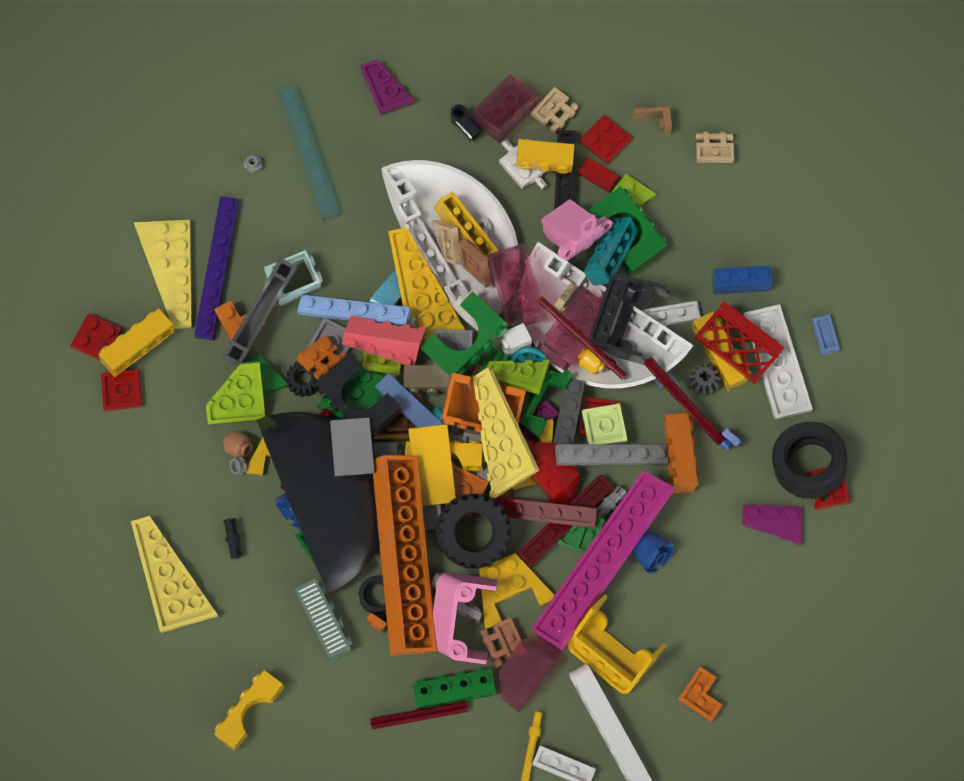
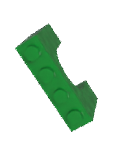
[587,186,667,275]
[420,291,509,376]

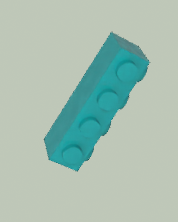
[584,217,639,286]

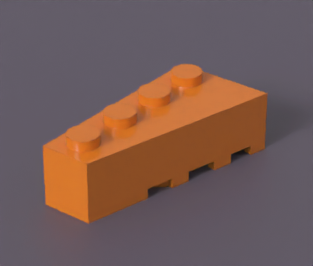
[664,413,698,494]

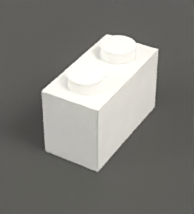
[500,323,532,361]

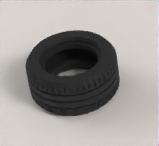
[772,421,847,499]

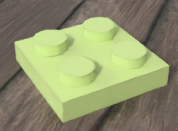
[582,404,627,445]

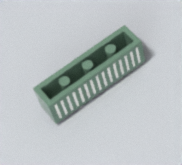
[295,578,353,662]

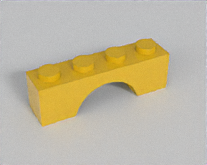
[405,440,484,472]
[214,670,284,751]

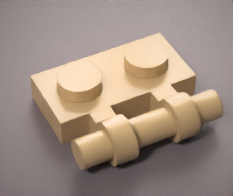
[531,87,579,134]
[695,131,734,163]

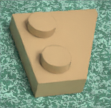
[431,220,461,265]

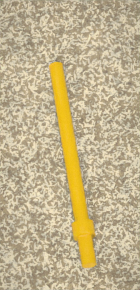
[521,711,543,781]

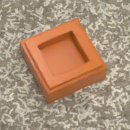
[367,613,388,633]

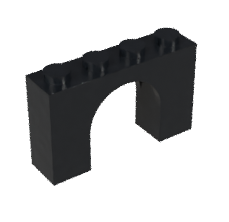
[315,352,403,440]

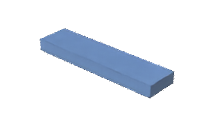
[375,373,444,428]

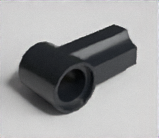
[450,104,483,141]

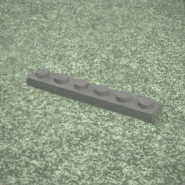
[555,444,668,466]

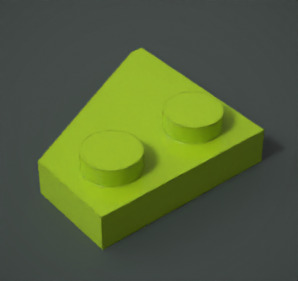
[362,351,401,374]

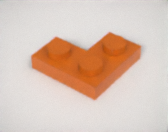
[214,301,266,341]
[678,667,722,722]

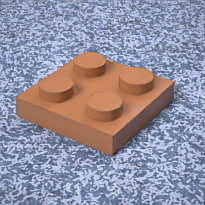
[458,238,492,288]

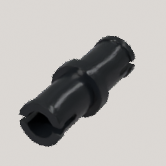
[223,518,243,559]

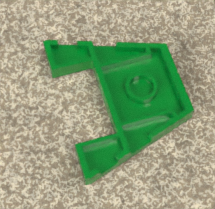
[519,370,573,437]

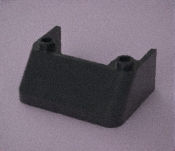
[590,274,672,365]

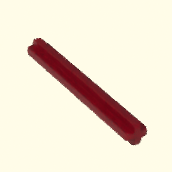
[370,701,469,729]

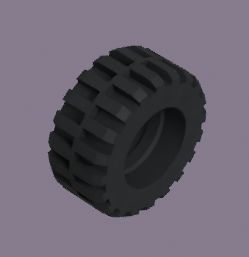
[436,493,512,569]

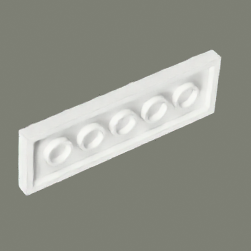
[743,304,813,421]

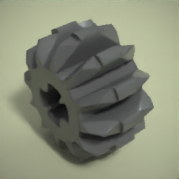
[688,362,721,396]

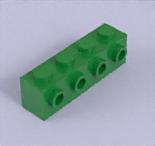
[413,667,496,710]

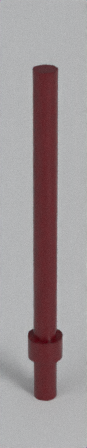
[537,296,627,380]

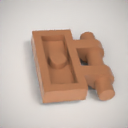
[480,617,527,668]

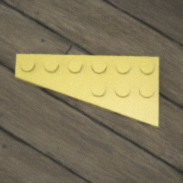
[131,516,218,633]

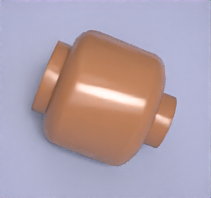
[223,431,253,458]

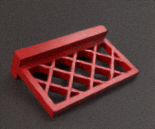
[694,301,784,384]

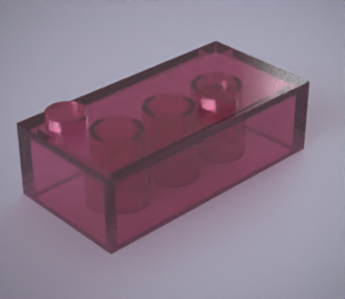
[487,243,547,329]
[536,286,602,370]

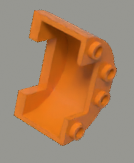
[441,373,526,432]

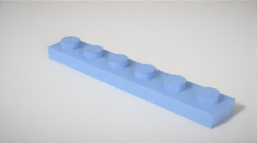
[297,295,411,326]

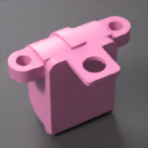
[540,199,612,261]

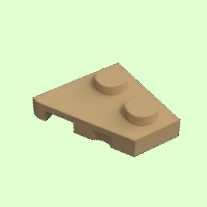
[548,282,578,317]

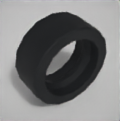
[358,575,386,615]

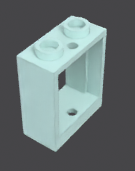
[264,250,323,306]

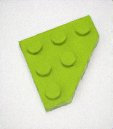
[206,361,266,424]

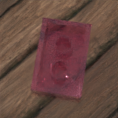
[472,74,537,143]

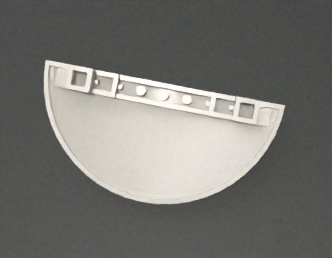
[381,160,520,330]
[521,242,694,388]

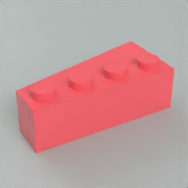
[342,316,426,365]

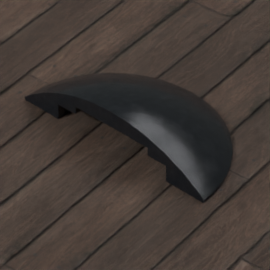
[257,412,380,594]

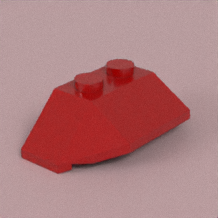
[526,441,579,504]

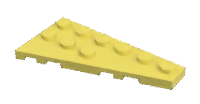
[134,220,192,329]
[473,367,539,499]

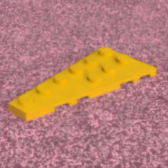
[388,228,465,341]

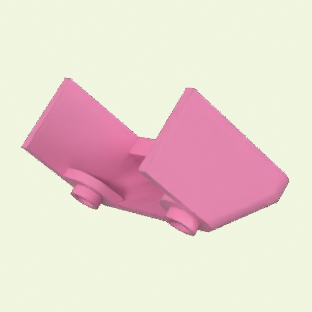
[433,572,498,664]

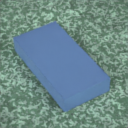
[811,314,840,355]

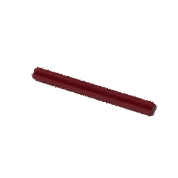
[644,357,725,445]

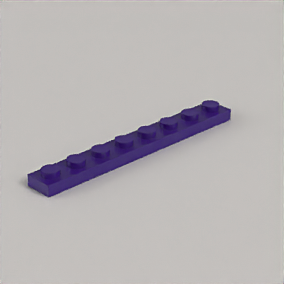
[194,196,239,341]

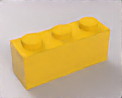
[516,139,574,174]

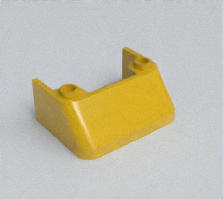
[567,595,667,694]

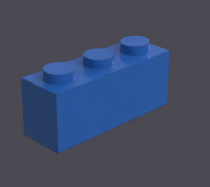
[711,265,772,295]

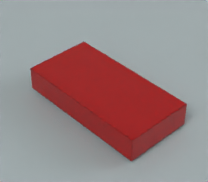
[578,157,619,193]

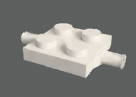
[499,139,548,190]

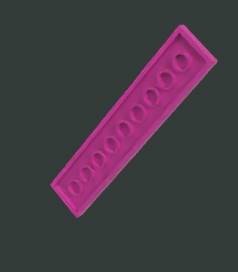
[531,470,675,650]

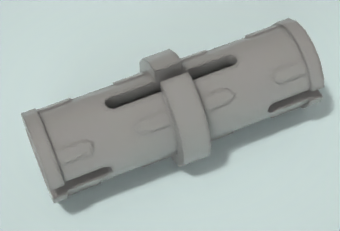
[597,485,627,519]

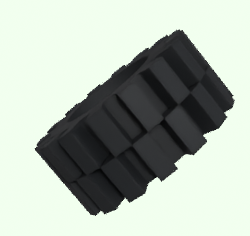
[286,361,320,397]

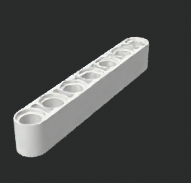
[569,664,652,781]

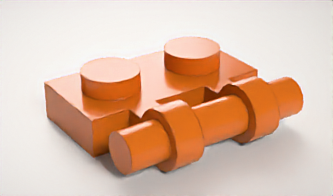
[296,335,346,379]

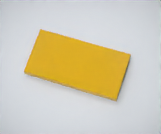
[408,425,456,506]

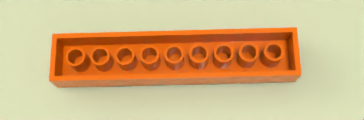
[373,455,437,656]

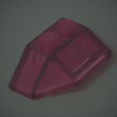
[499,636,562,712]

